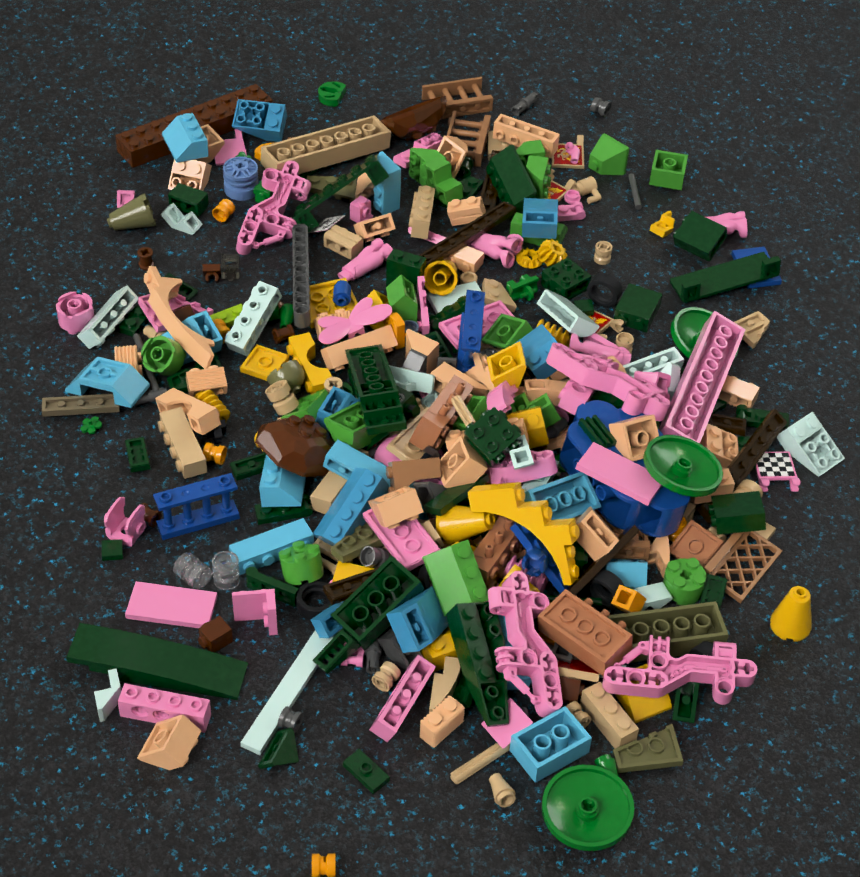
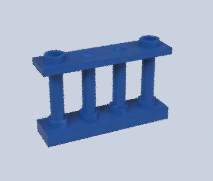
[456,290,485,373]
[153,473,240,540]

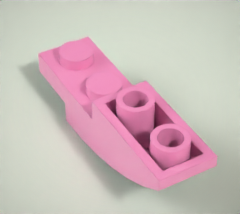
[393,132,443,169]
[486,380,519,413]

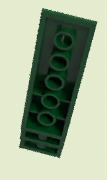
[345,344,407,436]
[66,623,248,700]

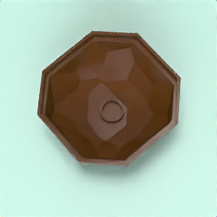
[380,96,447,141]
[255,415,334,477]

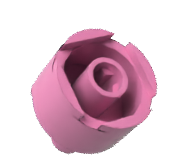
[56,292,94,335]

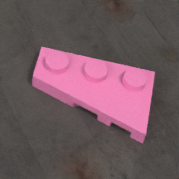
[416,276,430,335]

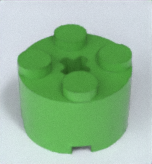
[141,335,186,376]
[278,541,324,585]
[663,558,706,606]

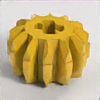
[537,239,568,266]

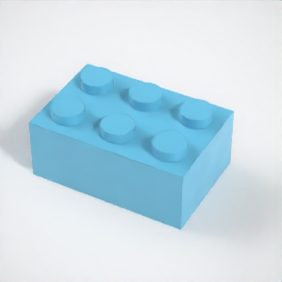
[509,706,592,783]

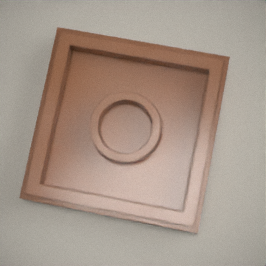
[670,519,724,568]

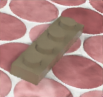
[42,394,120,417]

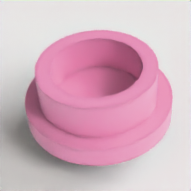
[564,190,581,204]

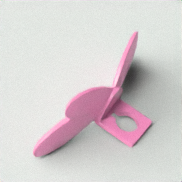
[318,297,392,345]

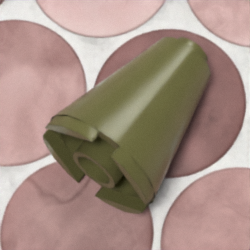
[107,193,157,230]

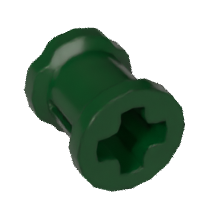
[457,157,473,178]

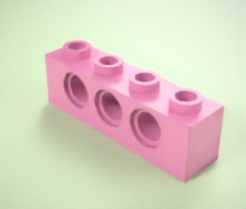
[558,378,596,415]
[369,655,436,742]
[118,683,211,733]

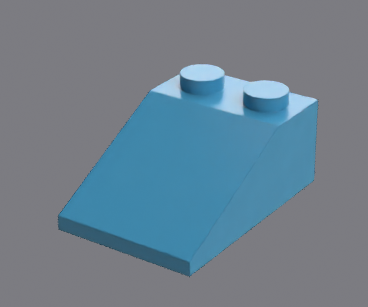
[514,324,558,379]

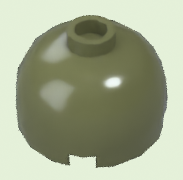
[267,360,305,394]

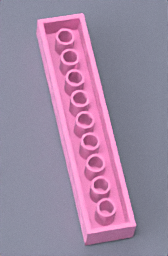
[659,311,746,443]

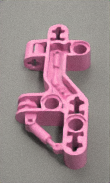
[236,161,312,255]
[546,342,670,421]
[421,450,558,486]
[487,571,563,718]
[602,635,758,705]

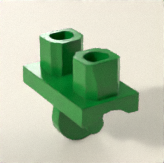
[506,274,539,301]

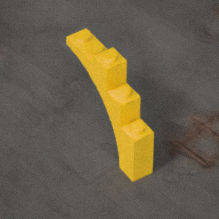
[467,482,580,585]

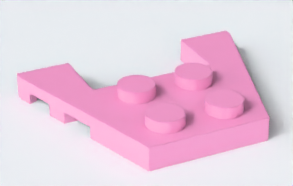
[138,294,214,333]

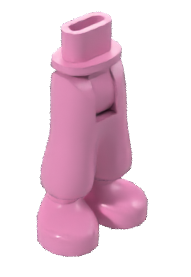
[706,211,748,238]
[467,233,522,269]
[338,238,393,282]
[569,333,632,366]

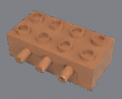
[409,375,474,451]
[473,515,525,590]
[538,589,633,676]

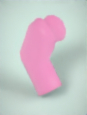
[565,142,580,164]

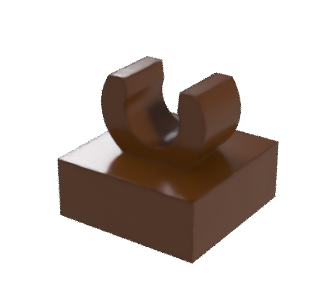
[202,264,221,283]

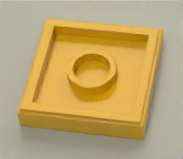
[240,344,290,381]

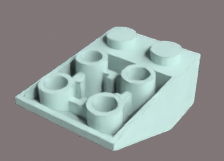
[776,412,845,477]

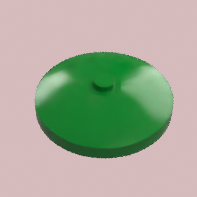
[671,307,739,358]
[643,435,723,497]
[542,765,634,851]

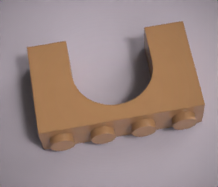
[386,457,443,539]

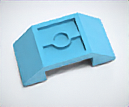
[65,357,150,408]

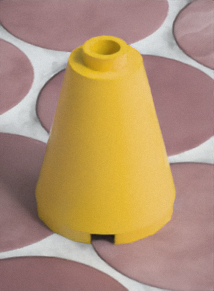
[424,260,458,296]
[435,505,495,545]
[770,586,812,642]

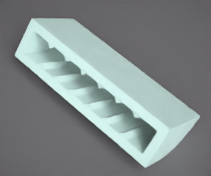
[537,288,600,337]

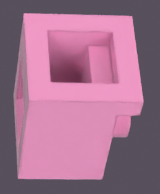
[350,195,373,223]

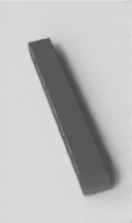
[292,224,311,328]

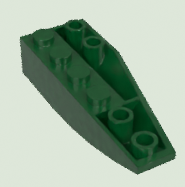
[446,602,509,727]

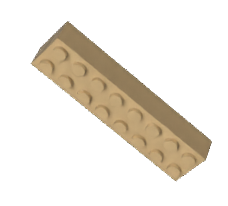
[260,115,391,174]

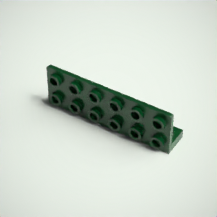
[293,154,389,232]
[670,252,781,303]

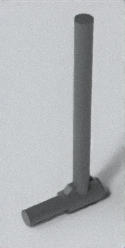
[133,333,167,406]

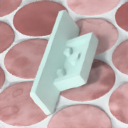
[389,365,435,394]

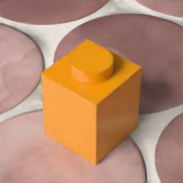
[611,585,646,613]

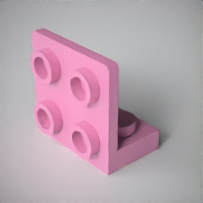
[232,589,278,636]

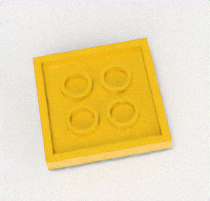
[310,278,358,328]

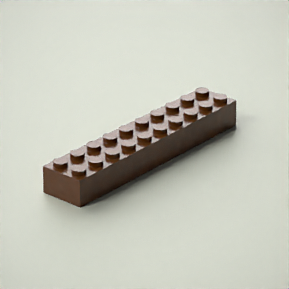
[115,84,273,168]

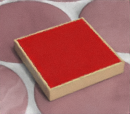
[557,659,600,682]

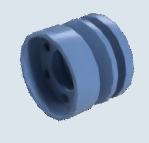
[223,157,259,201]

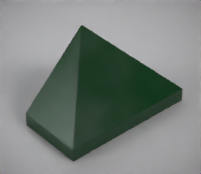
[258,728,299,769]

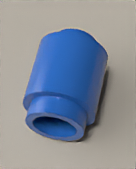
[333,280,351,306]

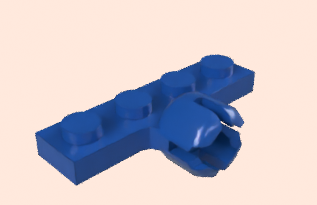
[510,522,569,594]

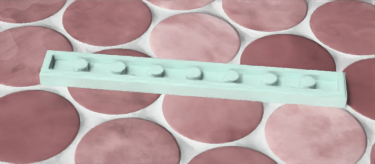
[240,630,339,755]

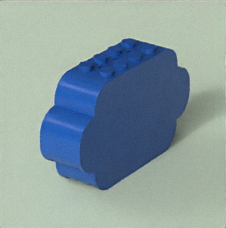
[559,400,690,537]

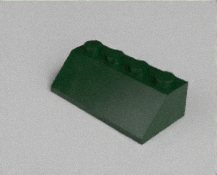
[486,145,537,217]
[331,555,425,651]

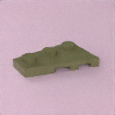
[307,175,357,203]
[331,522,384,563]
[612,724,683,773]

